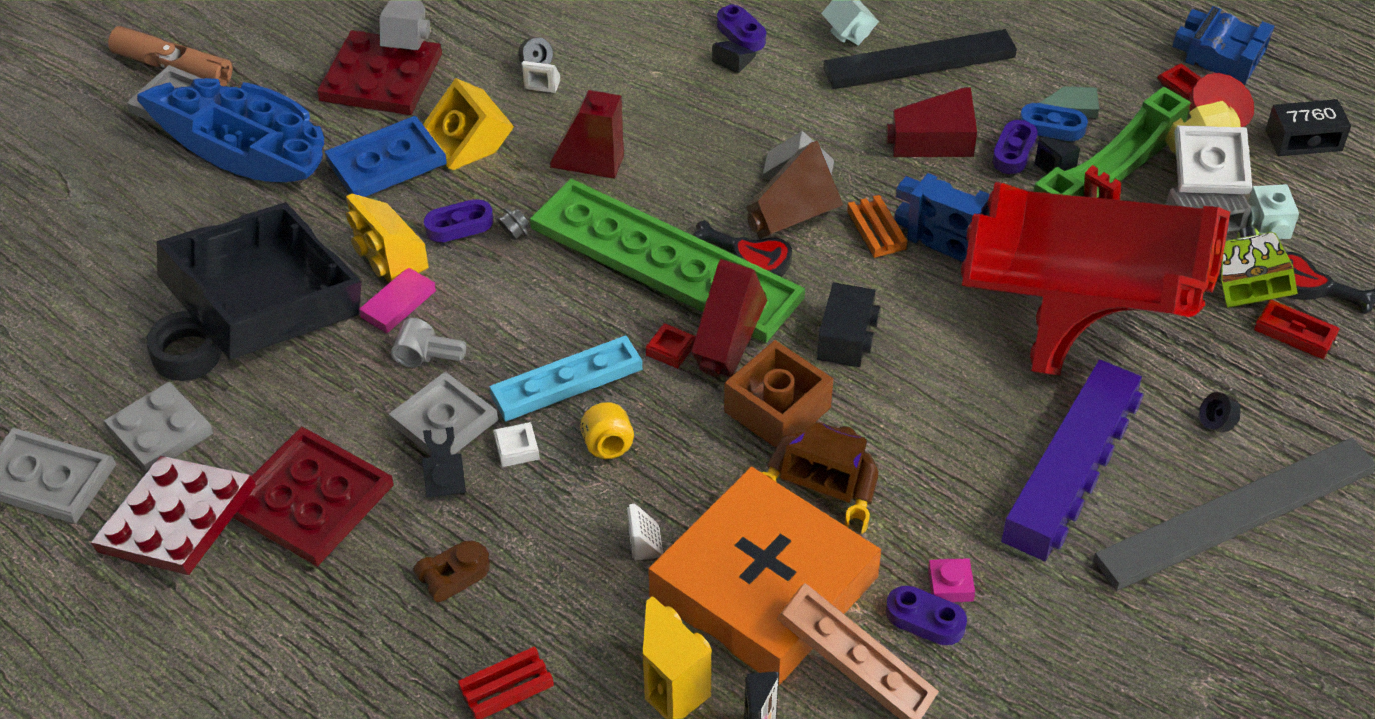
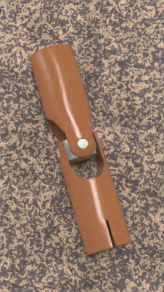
[108,26,233,86]

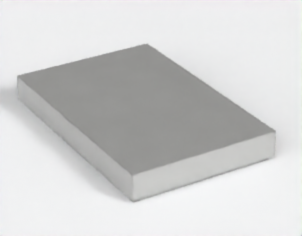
[0,428,116,524]

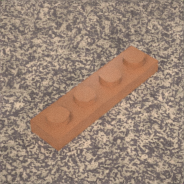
[777,583,939,719]

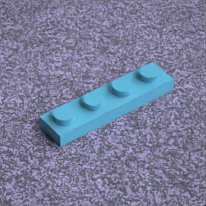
[489,335,643,422]

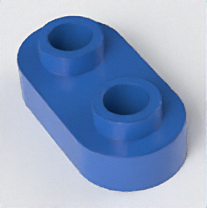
[1020,103,1088,141]

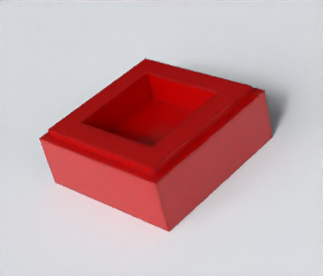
[645,323,696,369]

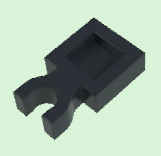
[422,427,466,498]

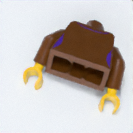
[761,422,879,534]

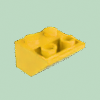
[346,193,429,283]
[643,596,712,719]

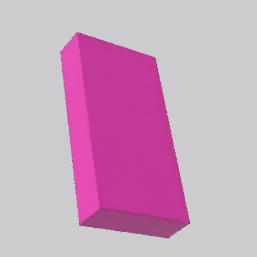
[359,268,436,333]

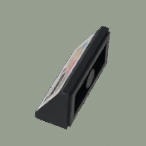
[744,672,779,719]

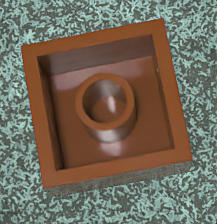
[724,340,833,448]

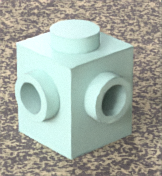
[821,0,879,46]
[1247,184,1299,239]

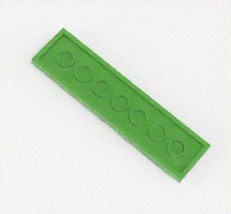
[530,179,805,343]

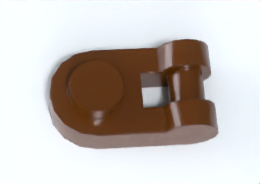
[413,541,490,602]

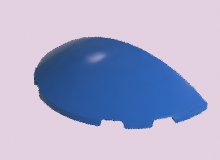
[137,78,324,182]

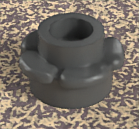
[497,208,529,240]

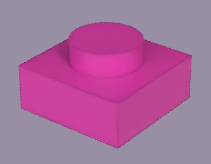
[928,558,975,602]

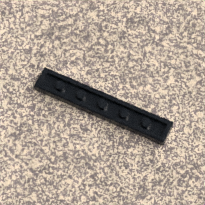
[823,29,1017,89]

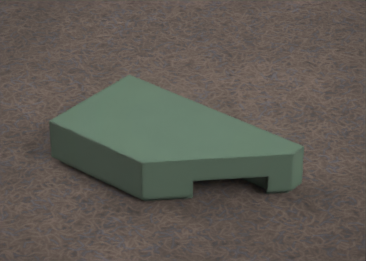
[1039,86,1099,118]

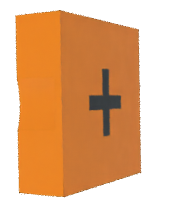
[648,466,881,685]

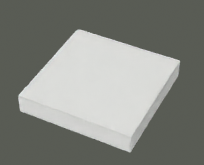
[1174,125,1252,194]

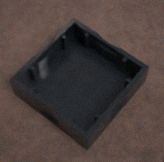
[157,202,362,360]

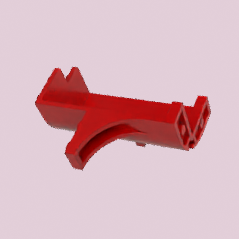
[961,182,1230,375]

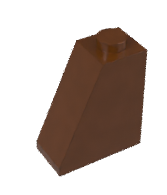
[746,140,843,239]

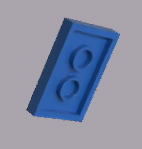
[324,115,447,197]

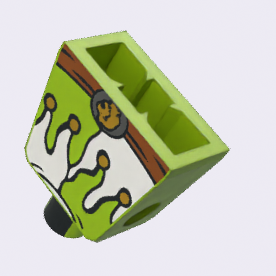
[1221,227,1298,308]

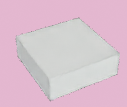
[493,422,540,467]

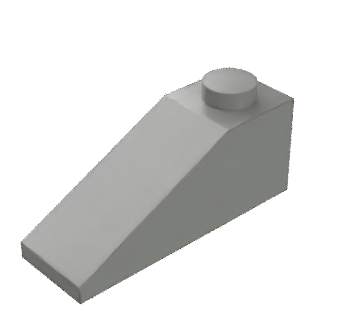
[379,0,430,50]

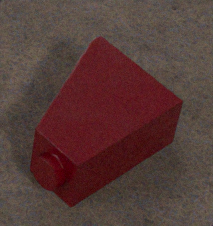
[886,87,977,157]
[550,90,624,179]
[691,258,768,377]

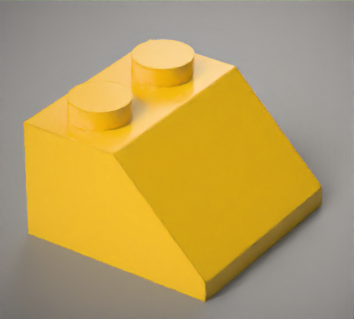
[423,78,514,170]

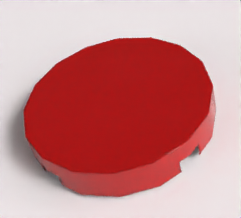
[1188,73,1254,127]

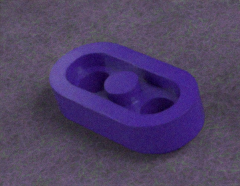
[717,4,766,52]
[992,120,1038,174]
[424,199,494,242]
[886,586,967,645]

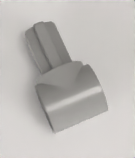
[391,318,466,368]

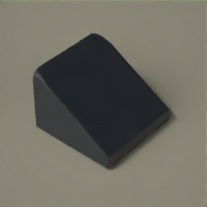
[712,41,756,73]
[1035,136,1080,174]

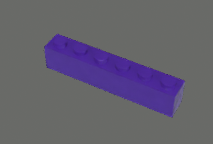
[1001,359,1144,562]

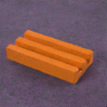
[847,195,907,258]

